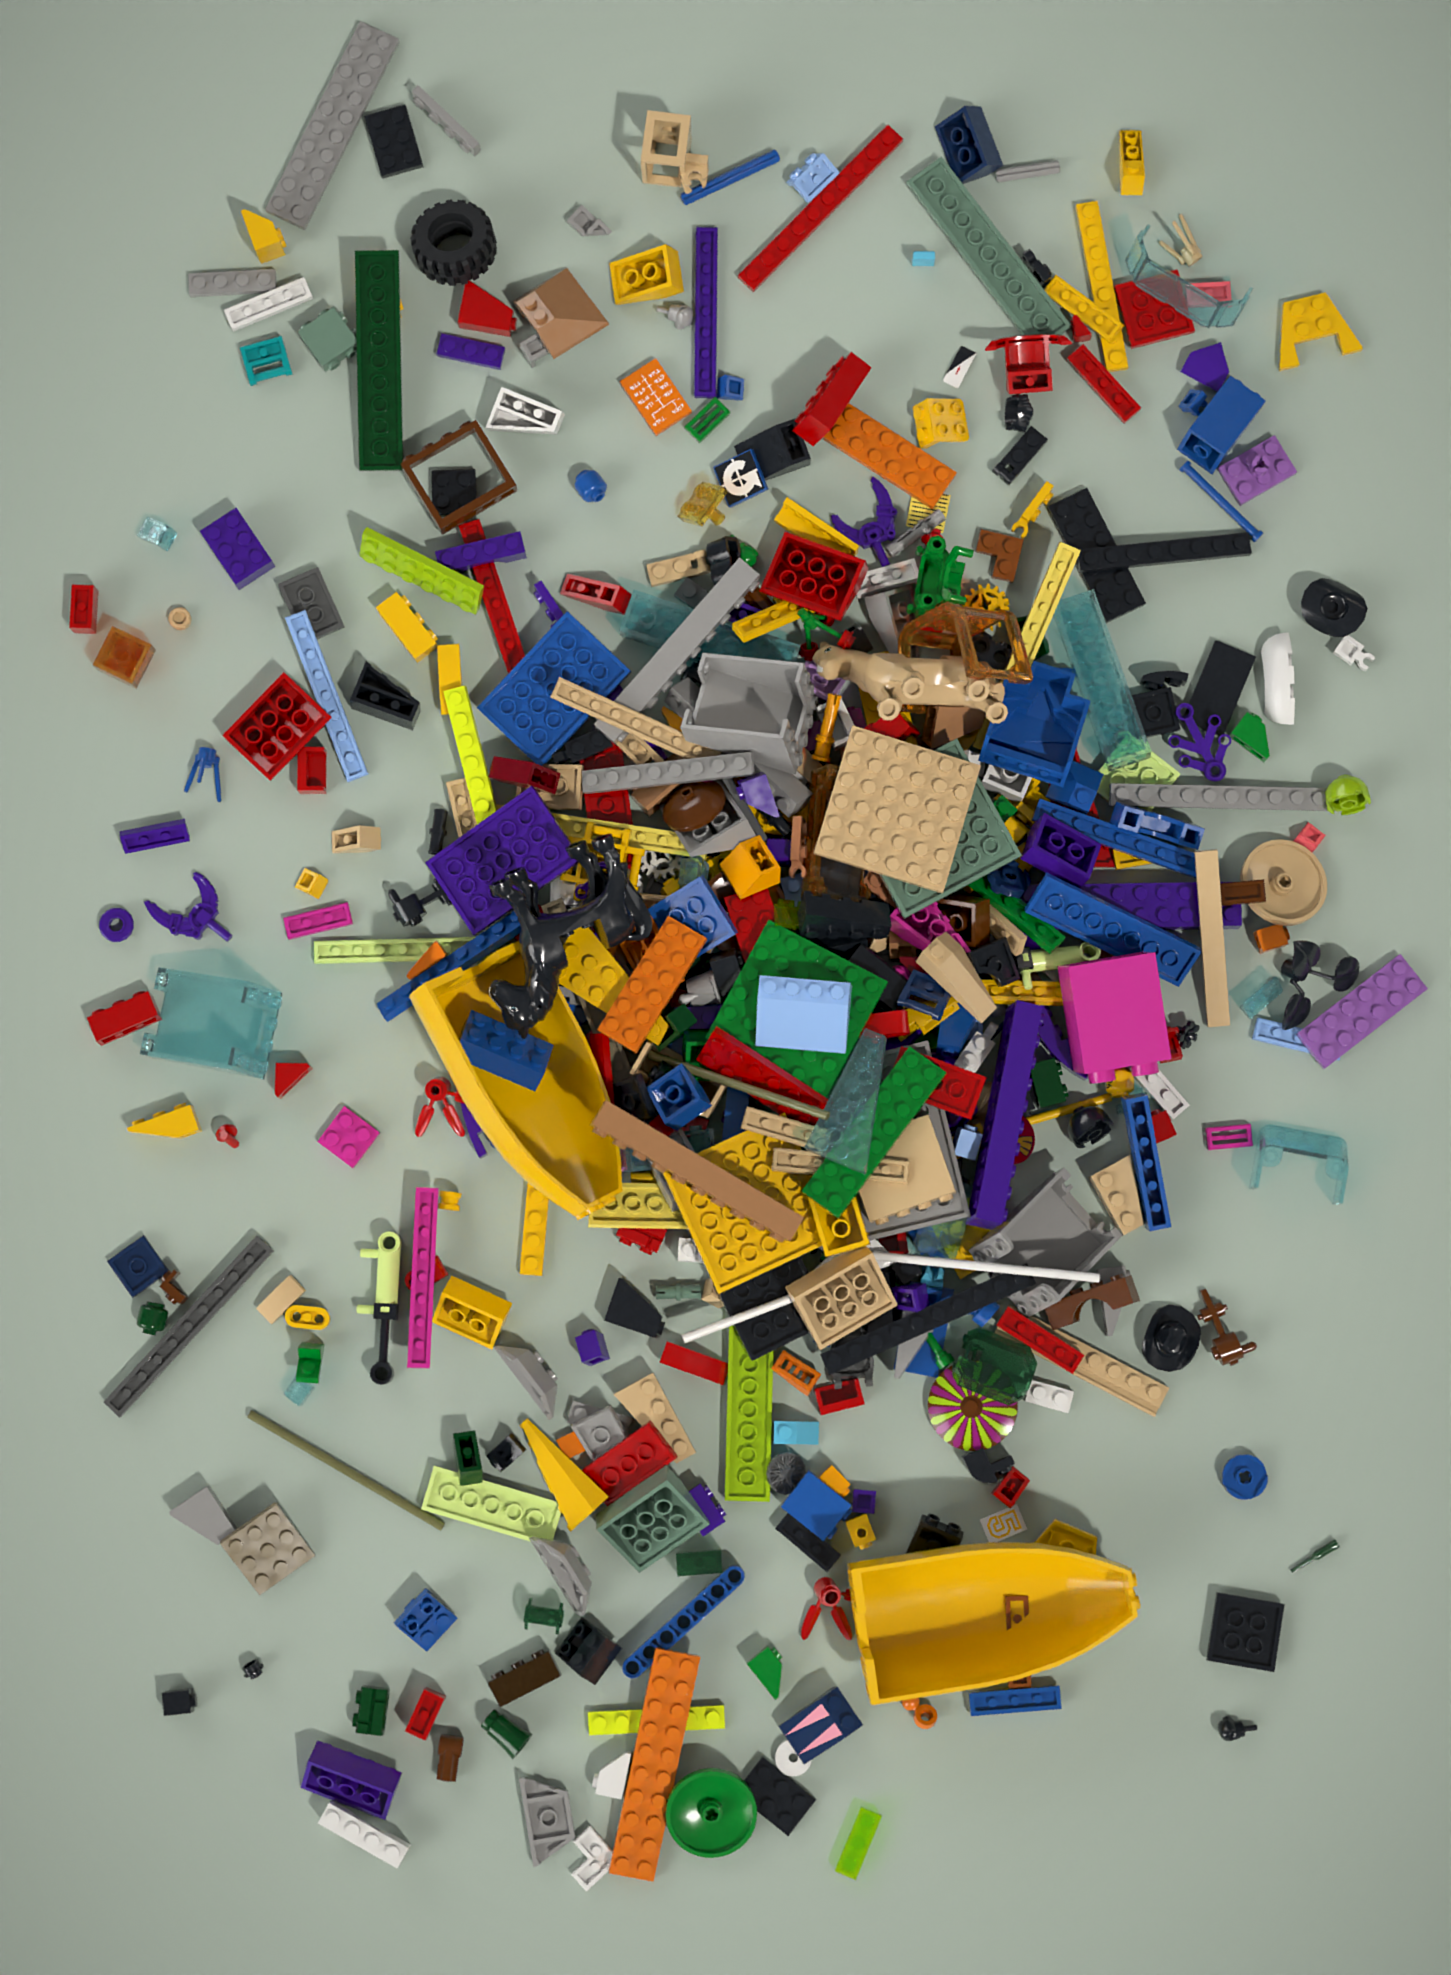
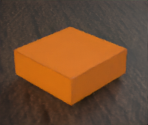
[556,1431,585,1459]

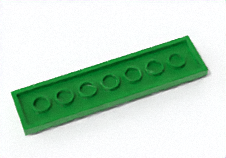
[802,1046,946,1219]

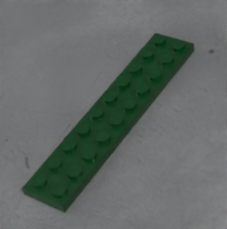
[355,250,403,471]

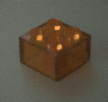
[93,626,156,689]

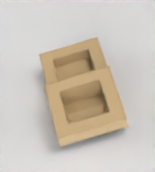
[256,1275,306,1324]

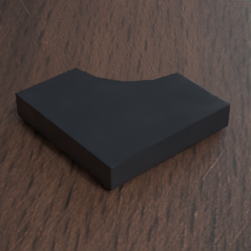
[966,937,1020,987]

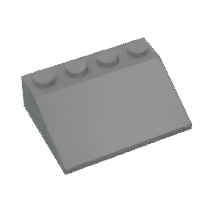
[659,779,756,857]

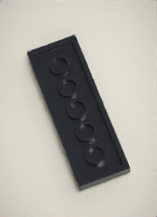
[1047,488,1146,624]

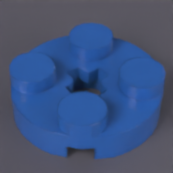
[1222,1454,1268,1500]

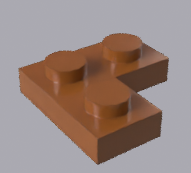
[976,529,1024,583]

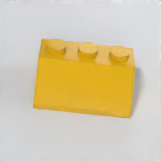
[808,1196,871,1257]
[432,1276,513,1349]

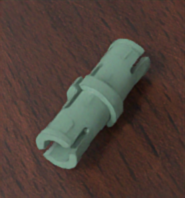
[656,1283,701,1301]

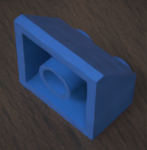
[647,1063,712,1131]

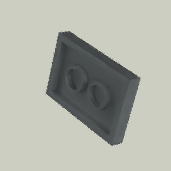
[278,567,345,640]

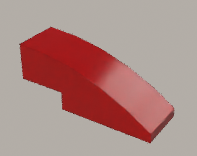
[659,1341,728,1385]

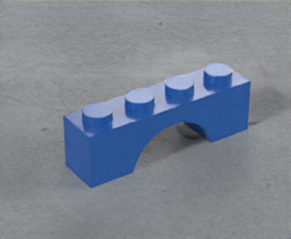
[1109,801,1205,850]

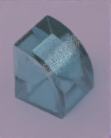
[283,1376,315,1406]

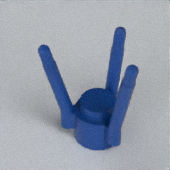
[184,747,221,802]

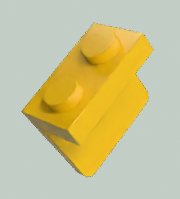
[913,398,969,449]

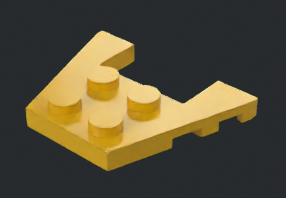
[1279,292,1363,372]
[1034,1519,1097,1555]

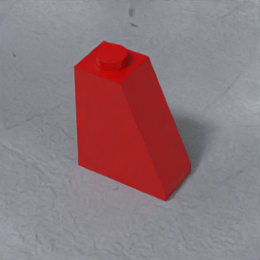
[458,281,517,337]

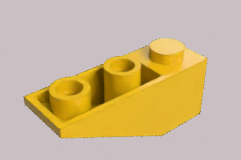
[1119,130,1145,195]
[127,1103,202,1139]

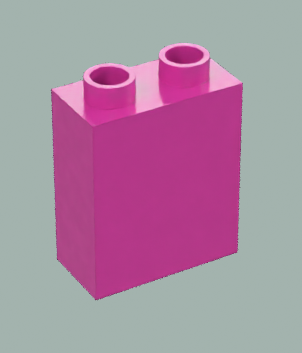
[1057,952,1171,1084]

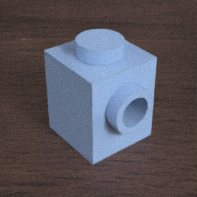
[953,1124,983,1160]

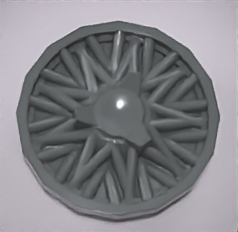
[766,1452,806,1495]

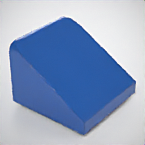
[716,375,744,401]

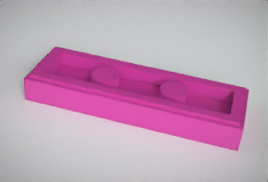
[283,902,353,940]

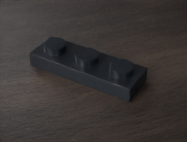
[775,1513,841,1572]

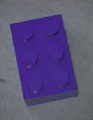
[200,507,276,590]
[1020,813,1102,888]

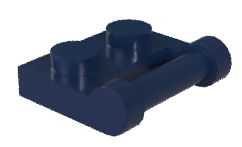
[897,969,951,1021]

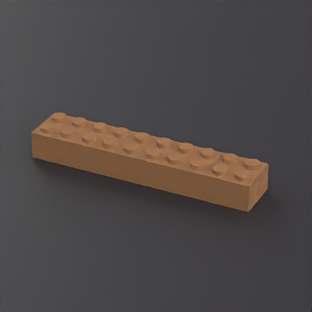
[590,1100,804,1243]

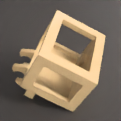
[641,110,709,194]

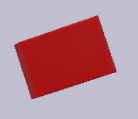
[275,1063,313,1099]
[991,1466,1030,1509]

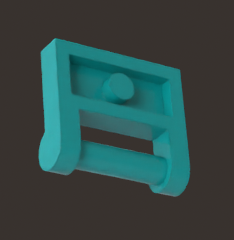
[240,336,293,386]

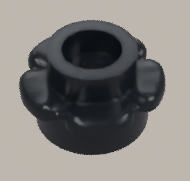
[242,1659,264,1680]

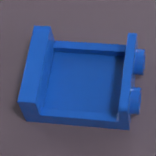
[781,1470,852,1541]

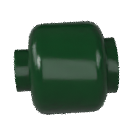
[136,1301,168,1335]

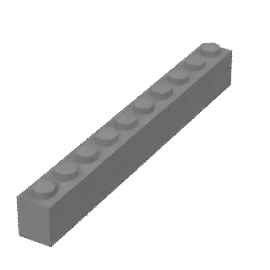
[594,557,760,744]

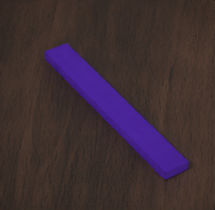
[694,227,718,398]

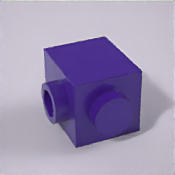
[575,1329,610,1366]

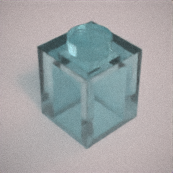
[678,856,709,887]

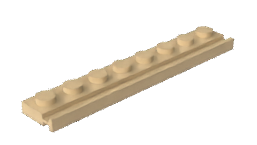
[994,1304,1169,1417]

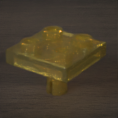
[677,482,728,527]

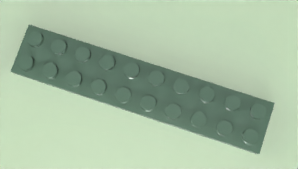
[907,156,1072,335]

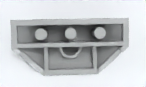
[494,1346,558,1420]
[529,1536,592,1617]

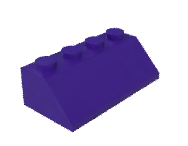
[301,1740,402,1820]

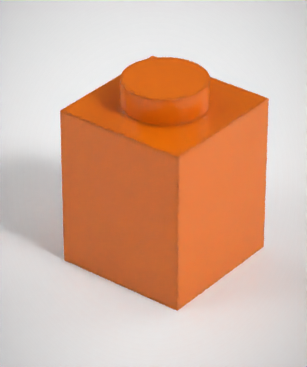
[1253,925,1290,954]

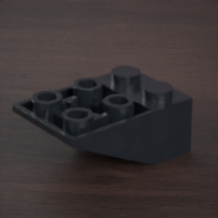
[734,418,811,481]

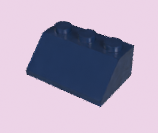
[935,106,1003,184]

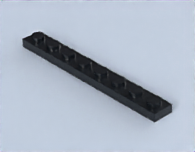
[1077,532,1252,573]

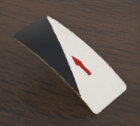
[943,346,976,388]

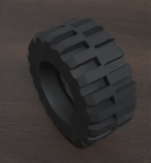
[410,199,497,286]

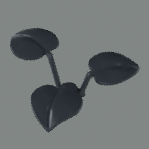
[1281,940,1360,1030]

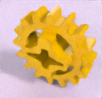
[962,584,1010,632]

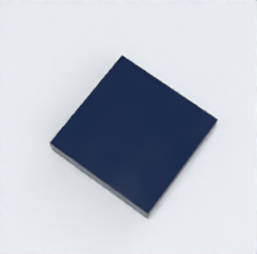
[107,1235,169,1298]

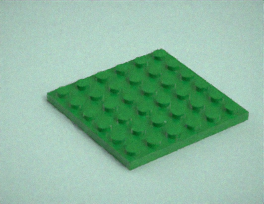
[705,920,888,1098]

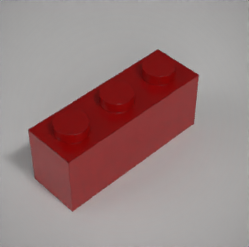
[87,991,163,1046]

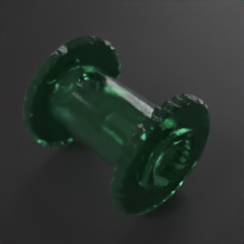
[523,1598,565,1635]

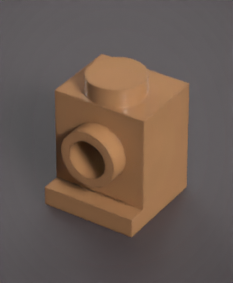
[889,930,920,959]

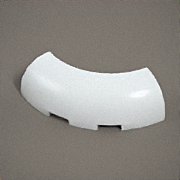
[1261,633,1295,725]

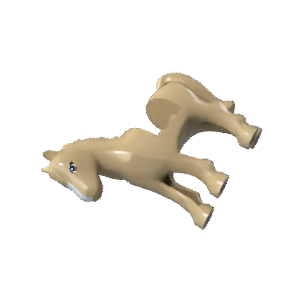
[813,642,1008,723]

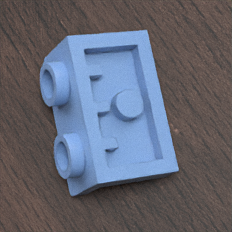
[786,153,840,202]

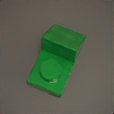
[296,1342,325,1384]

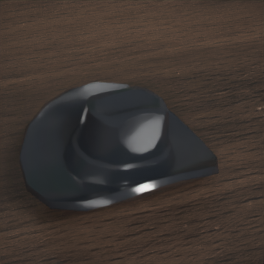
[1301,578,1367,637]
[1142,1304,1201,1372]

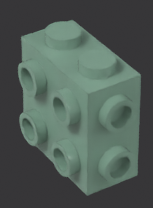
[298,307,357,372]

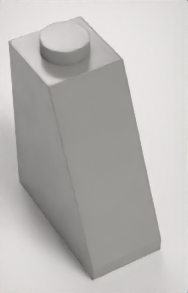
[169,1486,238,1545]

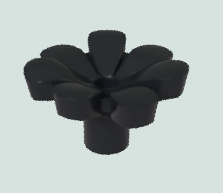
[1176,1021,1200,1049]

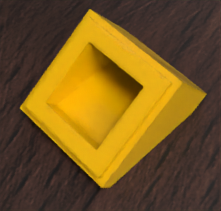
[295,868,328,899]

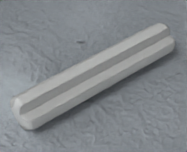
[996,160,1060,182]

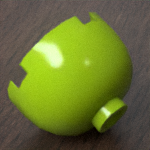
[1325,774,1371,815]

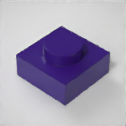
[852,1489,876,1514]

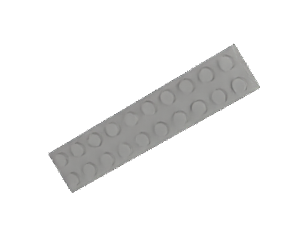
[265,21,400,230]

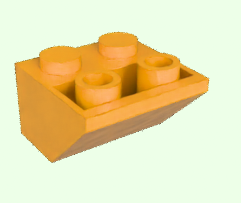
[720,835,781,900]

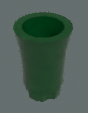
[481,1709,533,1759]

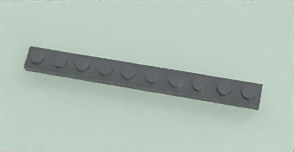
[103,1236,274,1418]

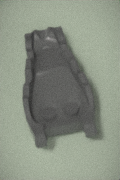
[831,1326,874,1389]

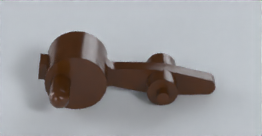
[1197,1288,1257,1367]

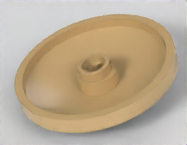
[1240,839,1327,926]

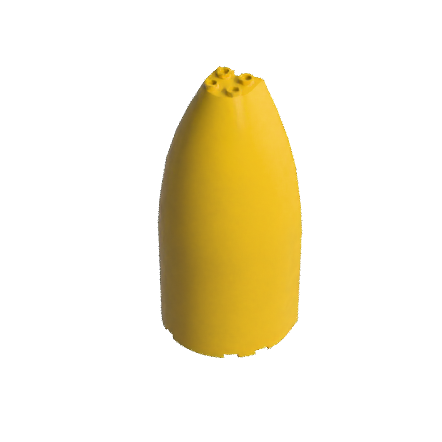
[409,941,622,1221]
[847,1542,1140,1705]

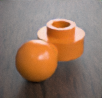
[901,1698,938,1729]

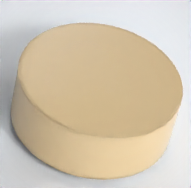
[169,607,192,630]

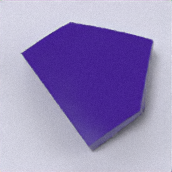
[1180,342,1229,392]

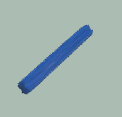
[681,150,780,205]

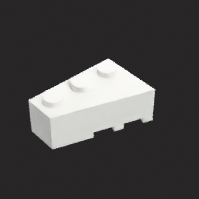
[485,387,565,435]

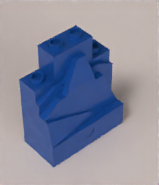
[978,661,1091,787]

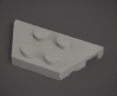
[519,1777,575,1867]

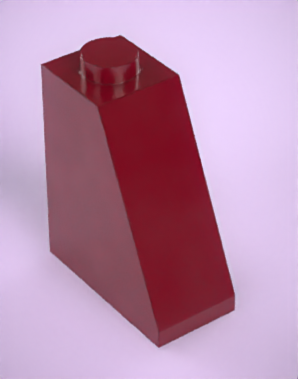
[488,756,561,795]

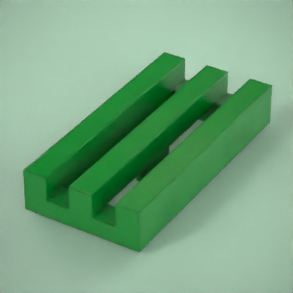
[684,397,731,444]

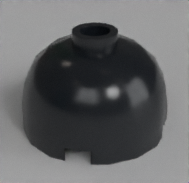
[1068,1106,1114,1148]

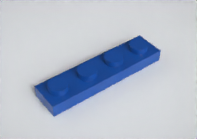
[969,1685,1062,1716]

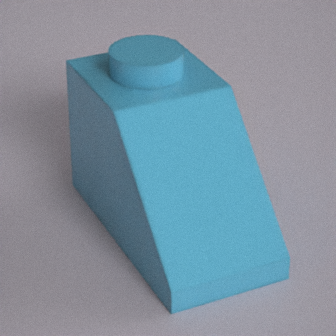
[773,1421,819,1445]

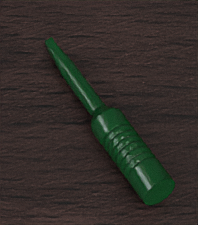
[1291,1539,1340,1573]

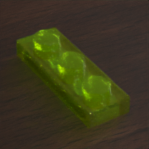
[834,1806,882,1880]

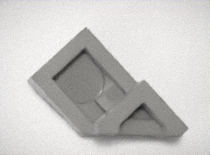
[566,205,612,236]

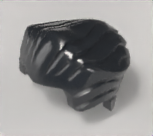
[1005,394,1034,433]

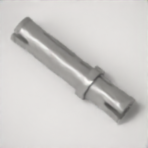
[885,509,946,558]

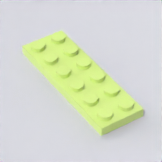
[421,1466,561,1542]

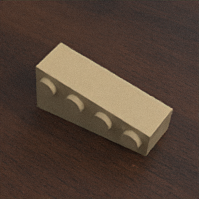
[613,1373,696,1463]

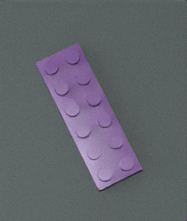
[1296,954,1428,1069]

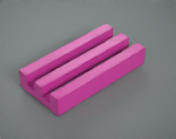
[1205,1124,1253,1150]

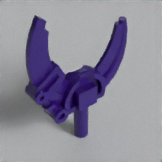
[831,476,897,567]
[144,872,233,942]

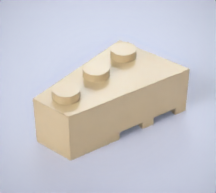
[1089,1155,1143,1236]

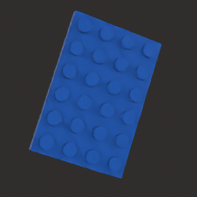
[477,611,631,766]

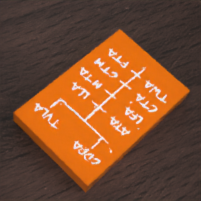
[620,358,692,436]

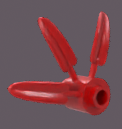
[415,1076,465,1137]
[801,1577,852,1640]

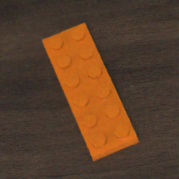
[823,403,957,510]
[597,916,707,1054]

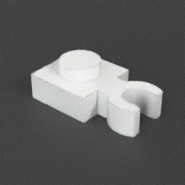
[1333,635,1375,671]

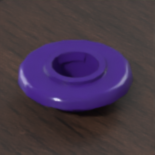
[99,908,134,942]

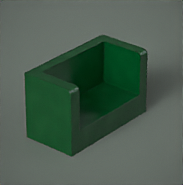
[653,1004,697,1052]

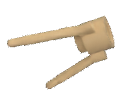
[1159,214,1203,267]

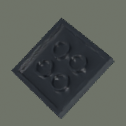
[1206,1592,1285,1672]

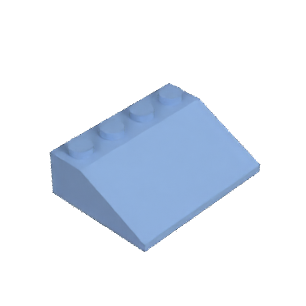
[755,975,852,1054]

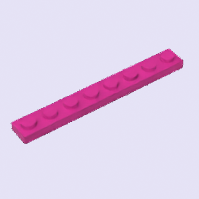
[407,1187,438,1369]

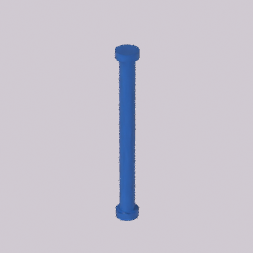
[1179,460,1264,543]

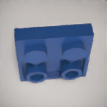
[394,1588,458,1652]

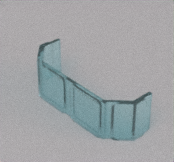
[1125,224,1253,328]

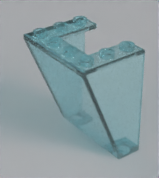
[140,967,282,1080]

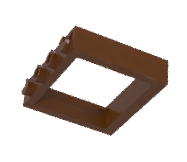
[400,420,517,535]

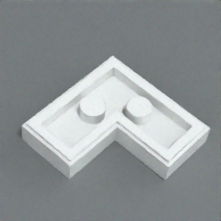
[571,1825,613,1892]

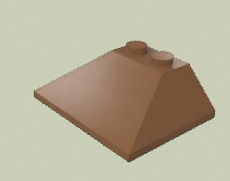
[512,268,609,359]

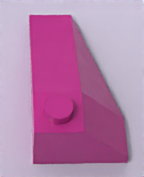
[890,902,971,953]

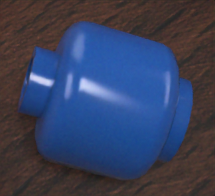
[575,470,607,502]

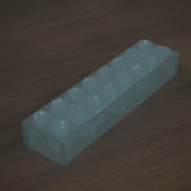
[1053,589,1151,772]
[619,590,801,662]

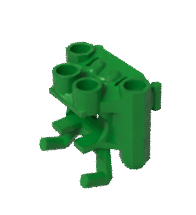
[906,536,974,622]

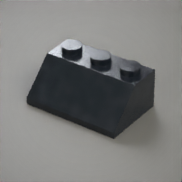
[848,943,908,1014]

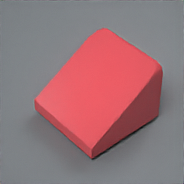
[1293,822,1326,852]

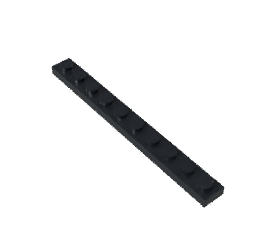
[820,1263,1036,1375]

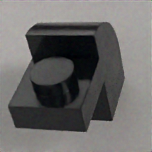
[961,1448,1015,1483]

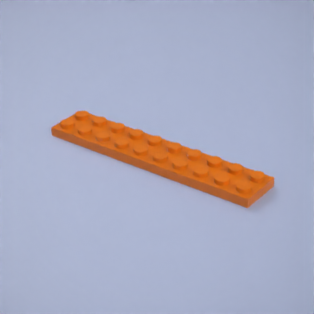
[609,1647,700,1882]

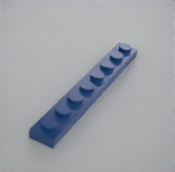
[1031,799,1196,878]
[377,911,521,1022]

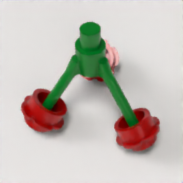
[797,608,855,661]

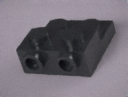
[905,1513,964,1554]

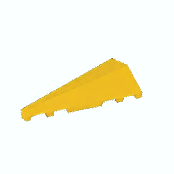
[519,1418,608,1532]

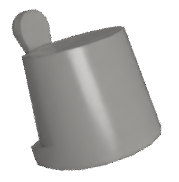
[678,970,723,1007]

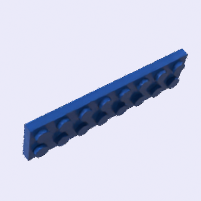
[1024,873,1202,987]

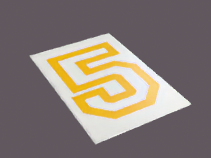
[980,1504,1027,1543]

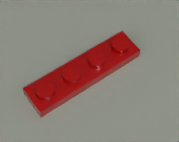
[1066,344,1141,424]
[996,1306,1085,1374]

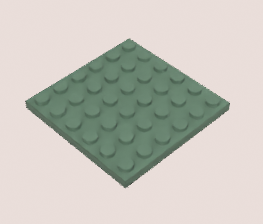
[879,739,1022,919]

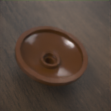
[662,780,726,832]

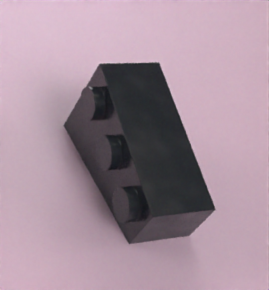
[350,661,421,731]

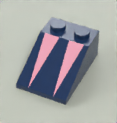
[778,1687,863,1764]

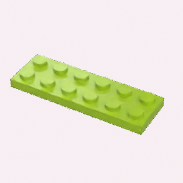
[360,527,484,615]

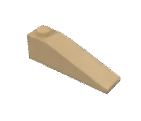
[916,932,997,1024]

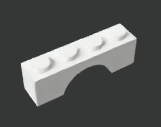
[318,1800,411,1868]

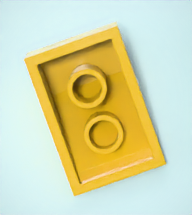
[609,244,684,305]

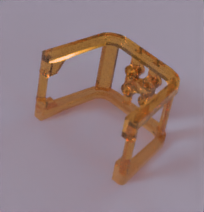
[898,602,1033,715]

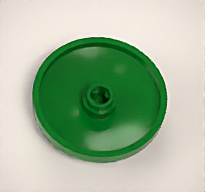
[666,1768,757,1858]

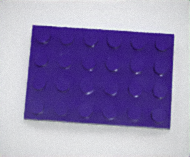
[425,786,578,936]

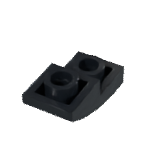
[1140,671,1189,690]

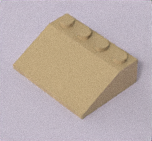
[785,1246,898,1350]

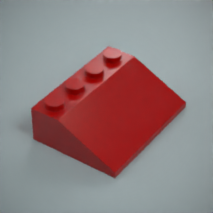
[759,532,868,621]
[222,672,332,781]

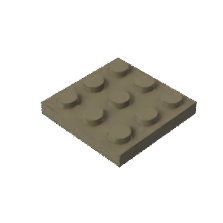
[220,1502,315,1596]

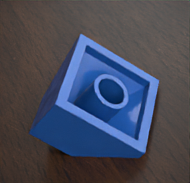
[1046,761,1104,815]

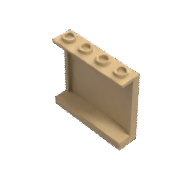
[859,1115,957,1225]

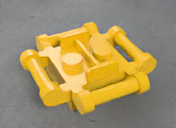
[560,822,645,901]

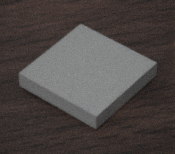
[571,1405,629,1461]

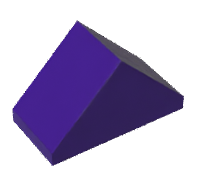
[892,1283,930,1312]

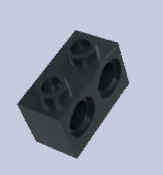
[963,631,1013,678]

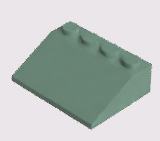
[596,1465,710,1573]

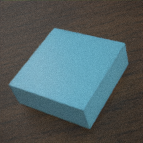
[912,251,935,266]

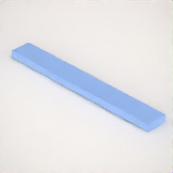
[285,610,369,782]

